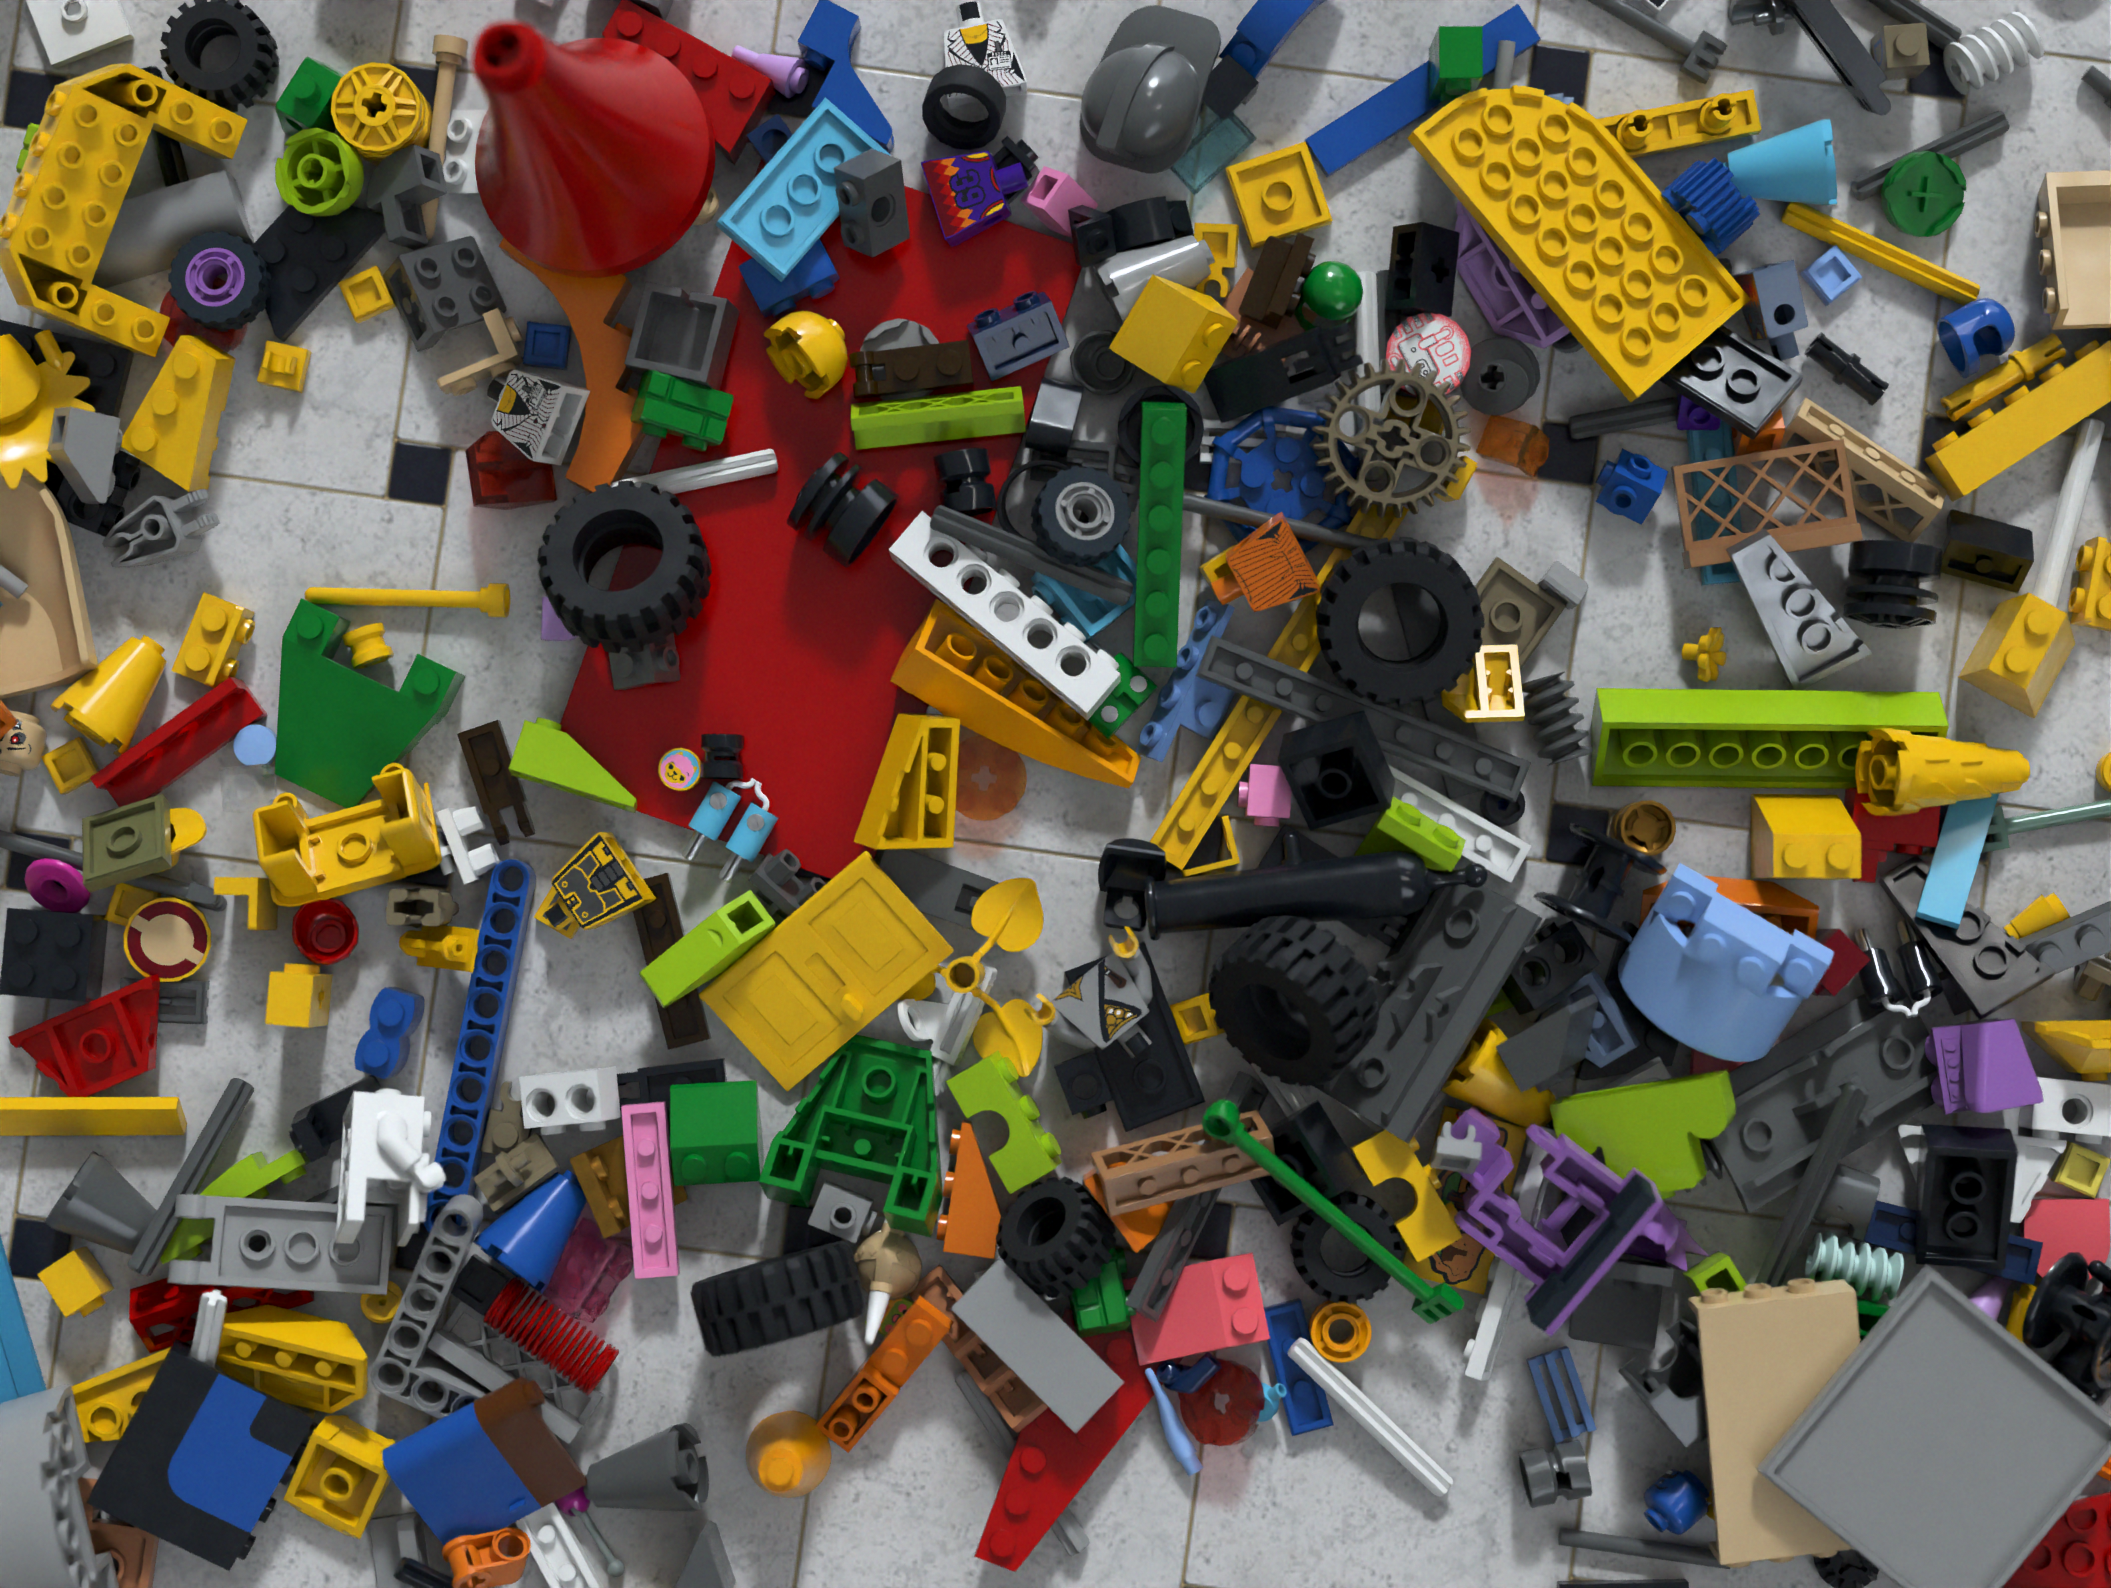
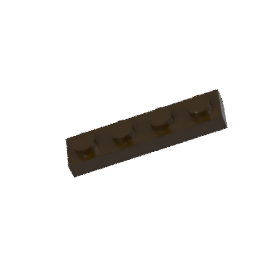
[633,873,711,1050]

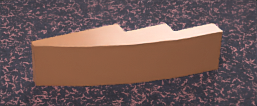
[909,1264,1049,1433]

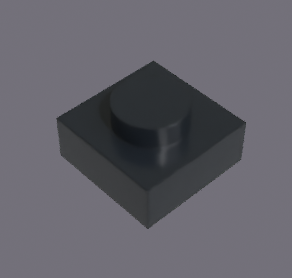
[451,1254,510,1315]

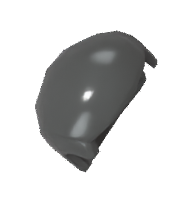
[1070,330,1137,395]

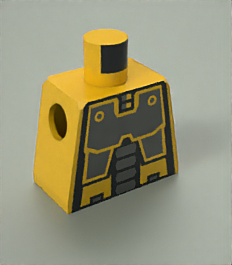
[545,832,656,930]

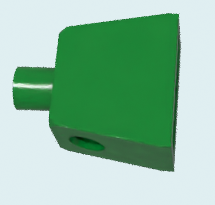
[275,56,344,136]

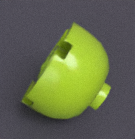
[275,128,365,216]

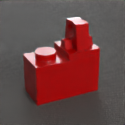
[1844,787,1940,883]

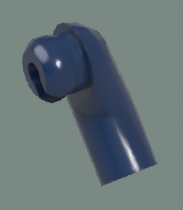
[1156,1352,1222,1394]

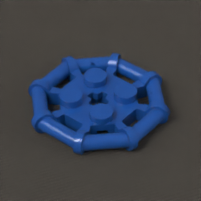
[1204,406,1360,556]

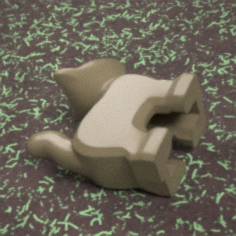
[386,888,459,928]

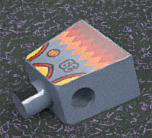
[1732,260,1808,361]

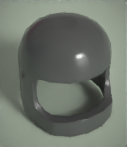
[1813,1163,1880,1242]

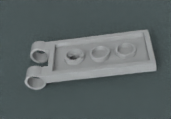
[168,1194,394,1295]

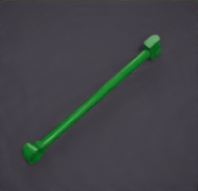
[1201,1099,1464,1324]

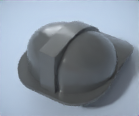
[1080,5,1221,174]

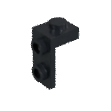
[289,1075,382,1163]

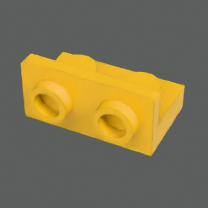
[2068,536,2111,632]
[171,592,255,688]

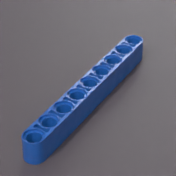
[424,859,536,1233]

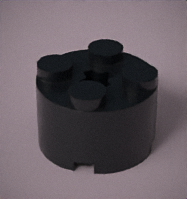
[1117,385,1204,469]

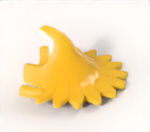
[0,329,95,490]

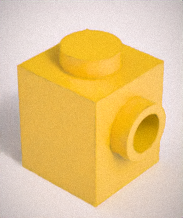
[37,1246,114,1318]

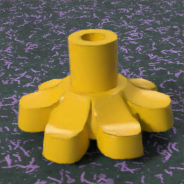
[1682,627,1726,682]

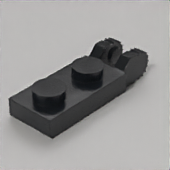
[617,1058,727,1111]

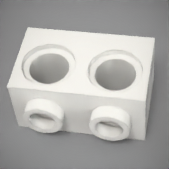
[519,1066,621,1135]

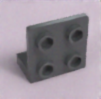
[383,236,507,352]
[1568,1258,1674,1351]

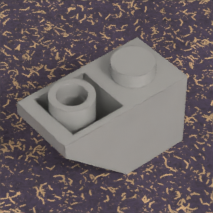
[47,407,122,504]

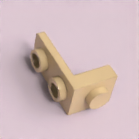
[436,308,523,396]

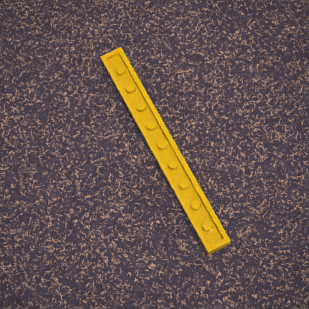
[1149,487,1409,871]

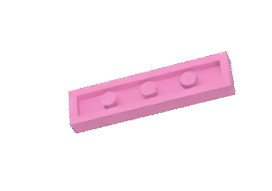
[621,1101,680,1279]

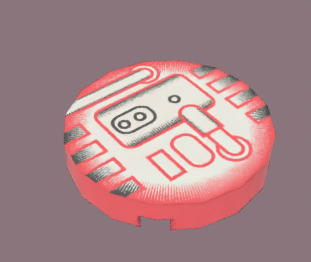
[1386,313,1471,399]

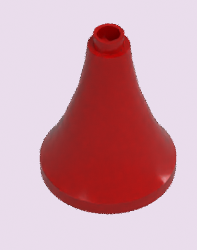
[472,22,716,278]

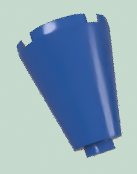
[473,1170,587,1294]

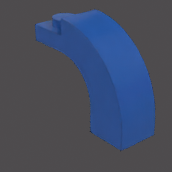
[1219,0,1326,80]

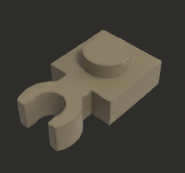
[481,1081,532,1155]

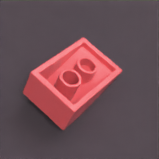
[1122,1252,1270,1366]

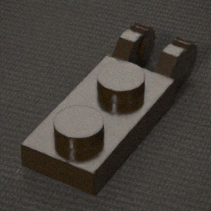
[457,720,535,846]

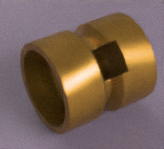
[1610,800,1676,856]

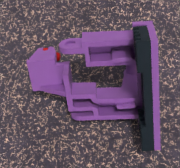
[1450,1105,1663,1337]

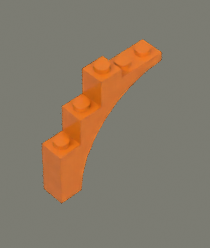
[499,237,646,494]

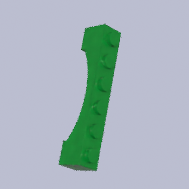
[1133,402,1187,668]

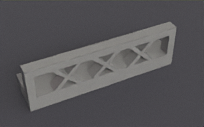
[426,1301,604,1444]

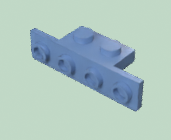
[1136,599,1236,762]

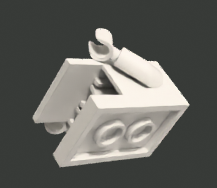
[335,1089,446,1247]

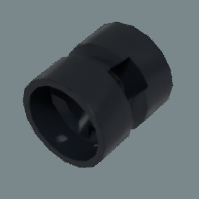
[933,448,997,517]

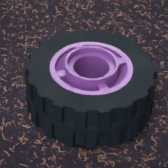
[168,231,271,332]

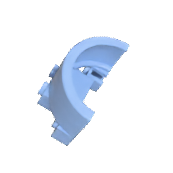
[1618,863,1834,1062]

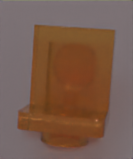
[1476,415,1550,477]

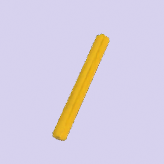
[1781,202,1980,306]

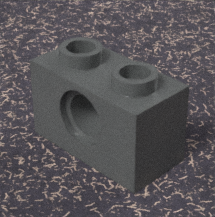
[834,149,910,257]

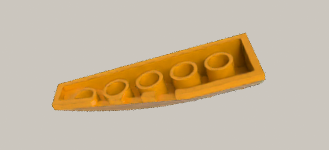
[890,599,1141,789]

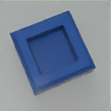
[523,321,572,370]

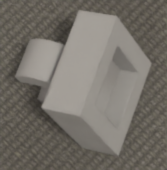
[1430,1121,1482,1174]

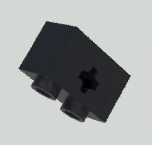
[1385,222,1460,317]

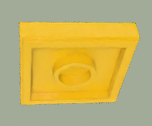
[1225,141,1333,250]

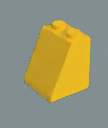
[1958,593,2075,718]
[1751,794,1861,880]

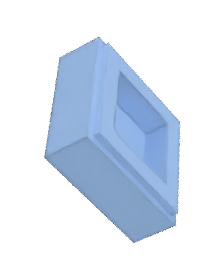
[1800,245,1862,306]

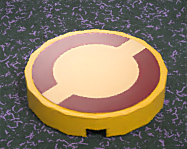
[123,896,211,982]

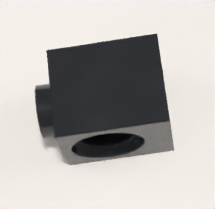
[1054,1050,1113,1119]

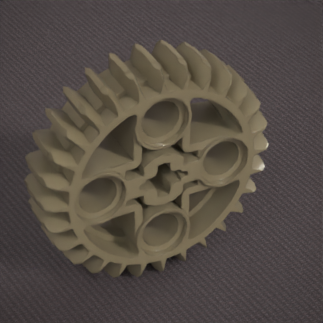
[1311,359,1471,518]

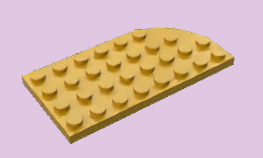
[1407,85,1751,403]

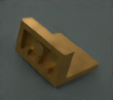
[569,1135,688,1239]

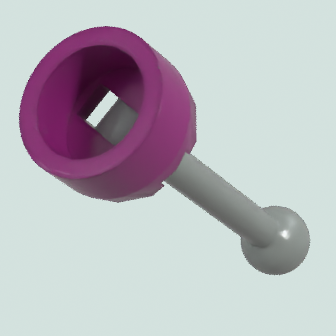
[555,1486,625,1577]

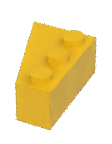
[121,335,236,492]
[853,713,960,849]

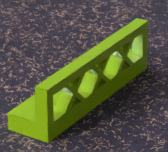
[851,386,1026,450]

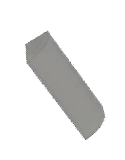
[91,170,254,289]
[951,1258,1124,1433]

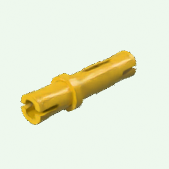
[1940,333,2066,422]

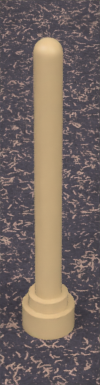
[421,35,468,240]

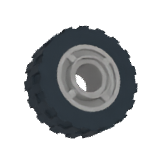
[1031,466,1131,567]

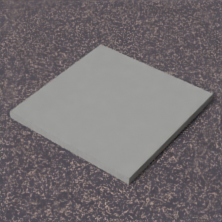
[1756,1265,2111,1588]

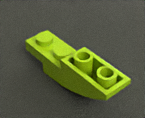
[160,1148,311,1264]

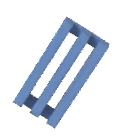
[1526,1346,1597,1443]

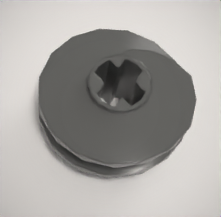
[1459,336,1541,415]

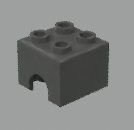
[1619,1316,1707,1448]

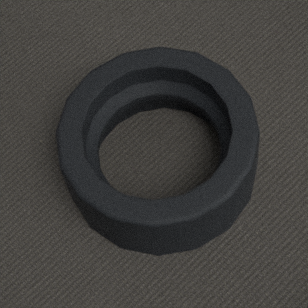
[922,64,1006,150]

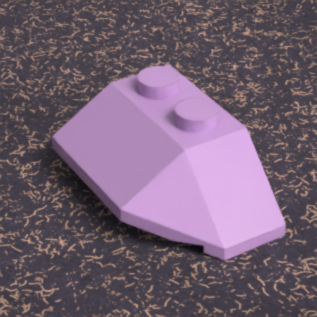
[1455,201,1570,349]

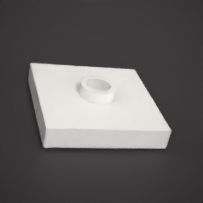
[26,0,134,69]

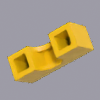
[1350,1129,1462,1263]

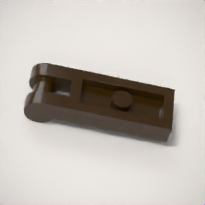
[849,340,974,399]

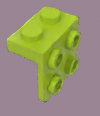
[1353,796,1466,896]

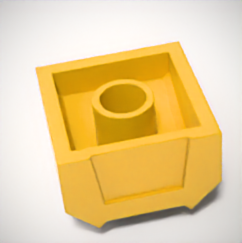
[283,1415,396,1540]

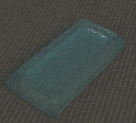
[1169,113,1257,196]

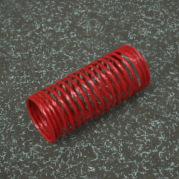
[483,1277,619,1395]

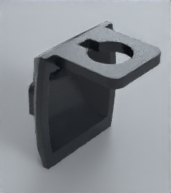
[1098,838,1167,932]

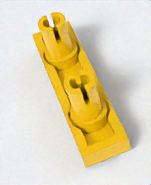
[1597,89,1762,159]

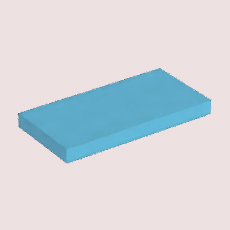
[715,97,890,282]

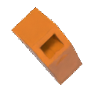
[936,1120,1001,1259]

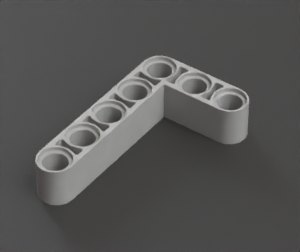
[370,1194,492,1419]

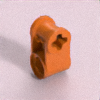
[441,1527,531,1588]

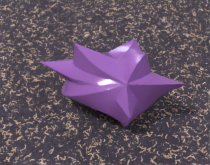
[1622,1200,1711,1272]

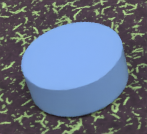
[233,724,277,768]

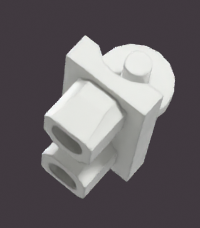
[436,806,500,885]

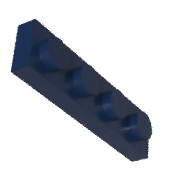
[1863,1200,2043,1285]

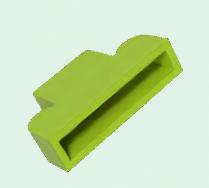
[1549,1069,1736,1200]

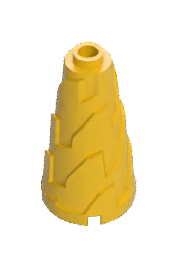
[1855,728,2030,816]

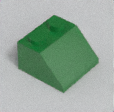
[670,1080,764,1186]

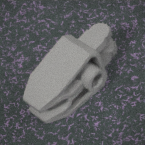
[102,489,220,567]

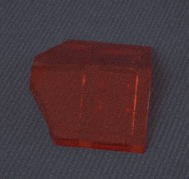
[465,431,557,510]

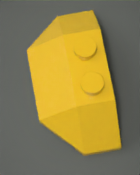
[2021,1019,2111,1081]
[216,1305,367,1414]

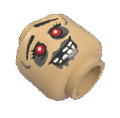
[0,711,47,777]

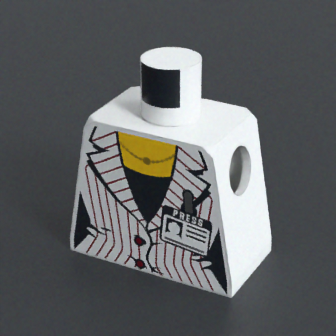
[944,1,1027,110]
[487,369,590,465]

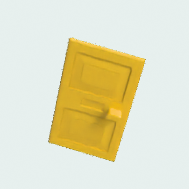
[699,851,954,1092]

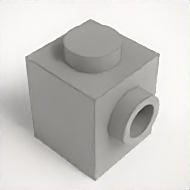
[808,1181,878,1243]

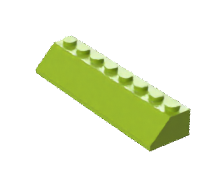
[1591,688,1949,789]

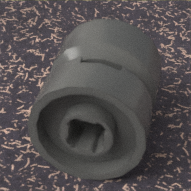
[1518,1440,1592,1508]

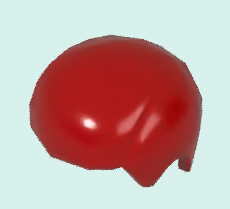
[292,898,359,965]

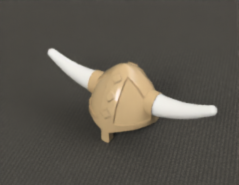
[853,1218,922,1345]

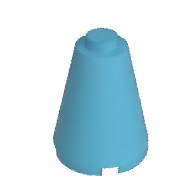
[1722,119,1837,206]

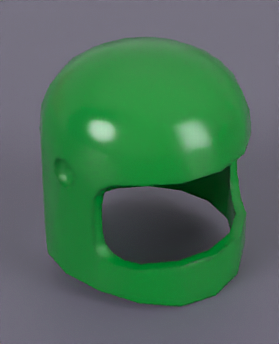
[1294,261,1364,331]

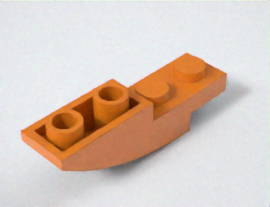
[816,1296,954,1453]

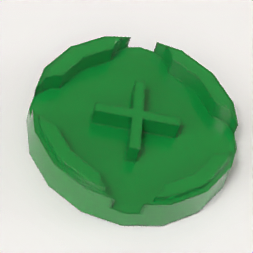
[1881,151,1966,237]

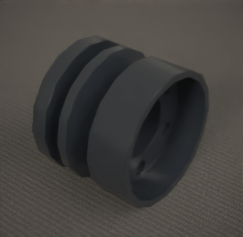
[786,451,899,568]
[1843,540,1943,629]

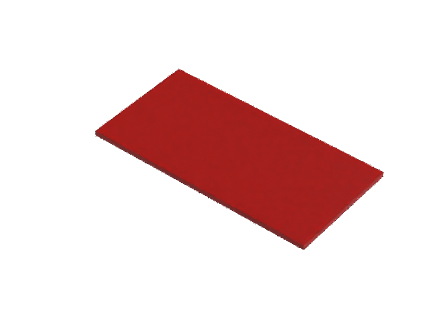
[560,159,1083,879]

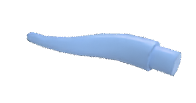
[1145,1368,1203,1476]

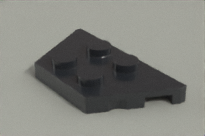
[252,205,385,342]
[1576,921,1679,1081]

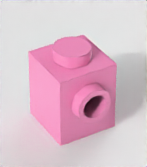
[1020,166,1098,238]
[1237,764,1292,827]

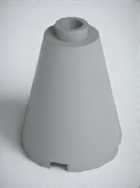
[1092,235,1215,327]

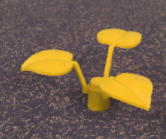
[898,878,1044,1077]

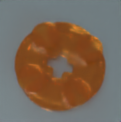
[955,735,1027,821]

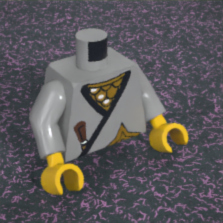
[1024,926,1153,1058]

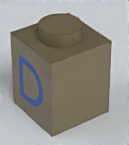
[1870,22,1930,81]

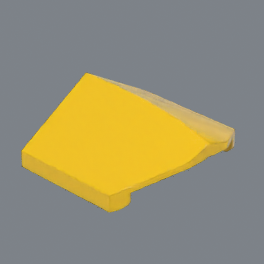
[1440,645,1525,723]

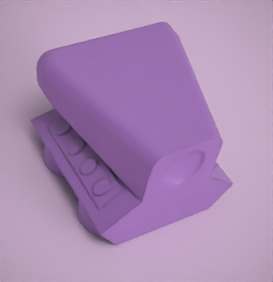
[1925,1018,2044,1115]

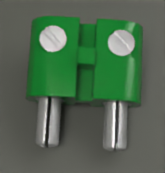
[1062,639,1158,739]

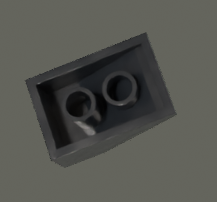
[1915,1124,2018,1269]

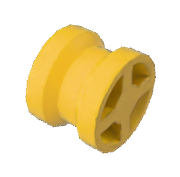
[342,623,394,670]

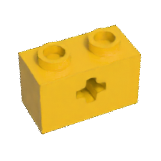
[265,963,333,1028]

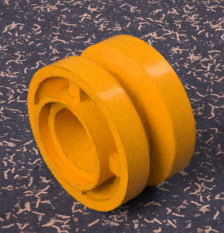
[1308,1300,1372,1363]

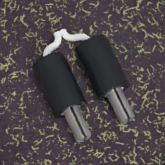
[1854,920,1943,1018]

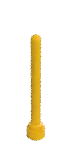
[304,583,510,617]

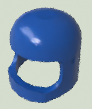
[1937,298,2015,379]

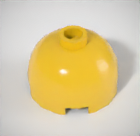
[764,311,848,399]

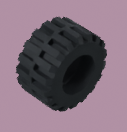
[160,0,279,112]
[996,1177,1116,1298]
[1290,1191,1402,1304]

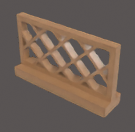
[1671,439,1863,569]

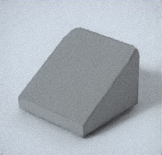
[1537,561,1588,610]

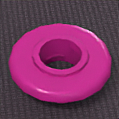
[24,858,90,913]

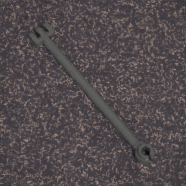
[1587,0,1727,84]
[1114,463,1421,551]
[0,830,227,912]

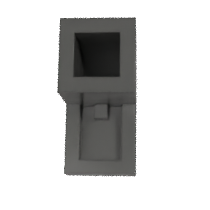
[367,144,448,250]

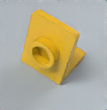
[1181,815,1240,878]

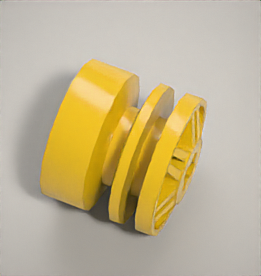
[331,62,433,166]

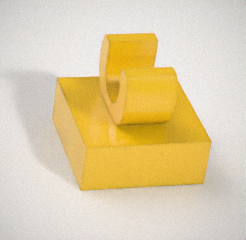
[257,340,312,393]

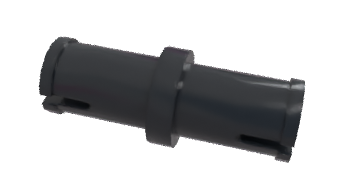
[1804,332,1889,406]

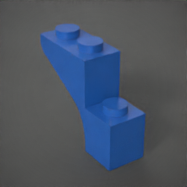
[797,0,894,154]

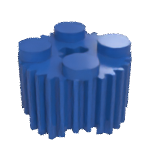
[1661,157,1760,257]

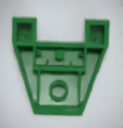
[275,598,465,808]
[759,1034,943,1237]

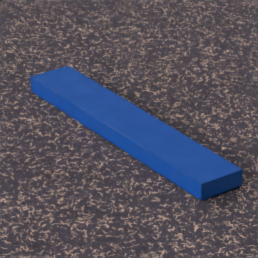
[1305,4,1541,178]

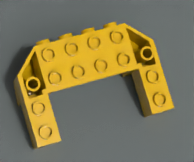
[0,63,248,357]

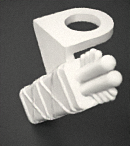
[898,961,997,1097]

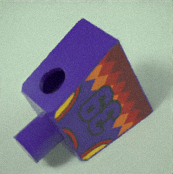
[921,151,1029,247]

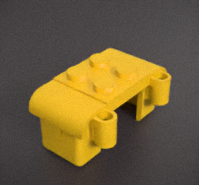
[252,763,442,907]

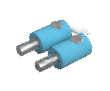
[682,778,779,883]

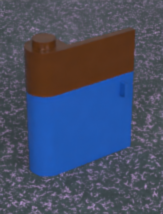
[382,1376,587,1546]

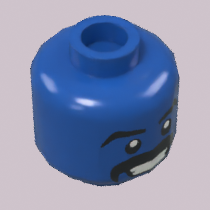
[1644,1469,1709,1535]

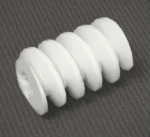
[1943,12,2044,95]

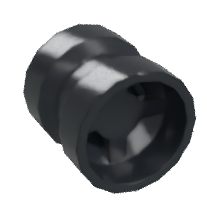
[700,734,744,779]

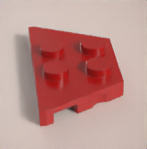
[8,974,160,1097]

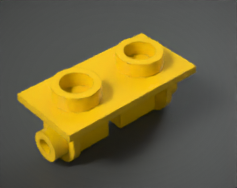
[399,925,479,972]

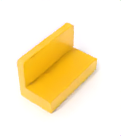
[214,877,278,930]

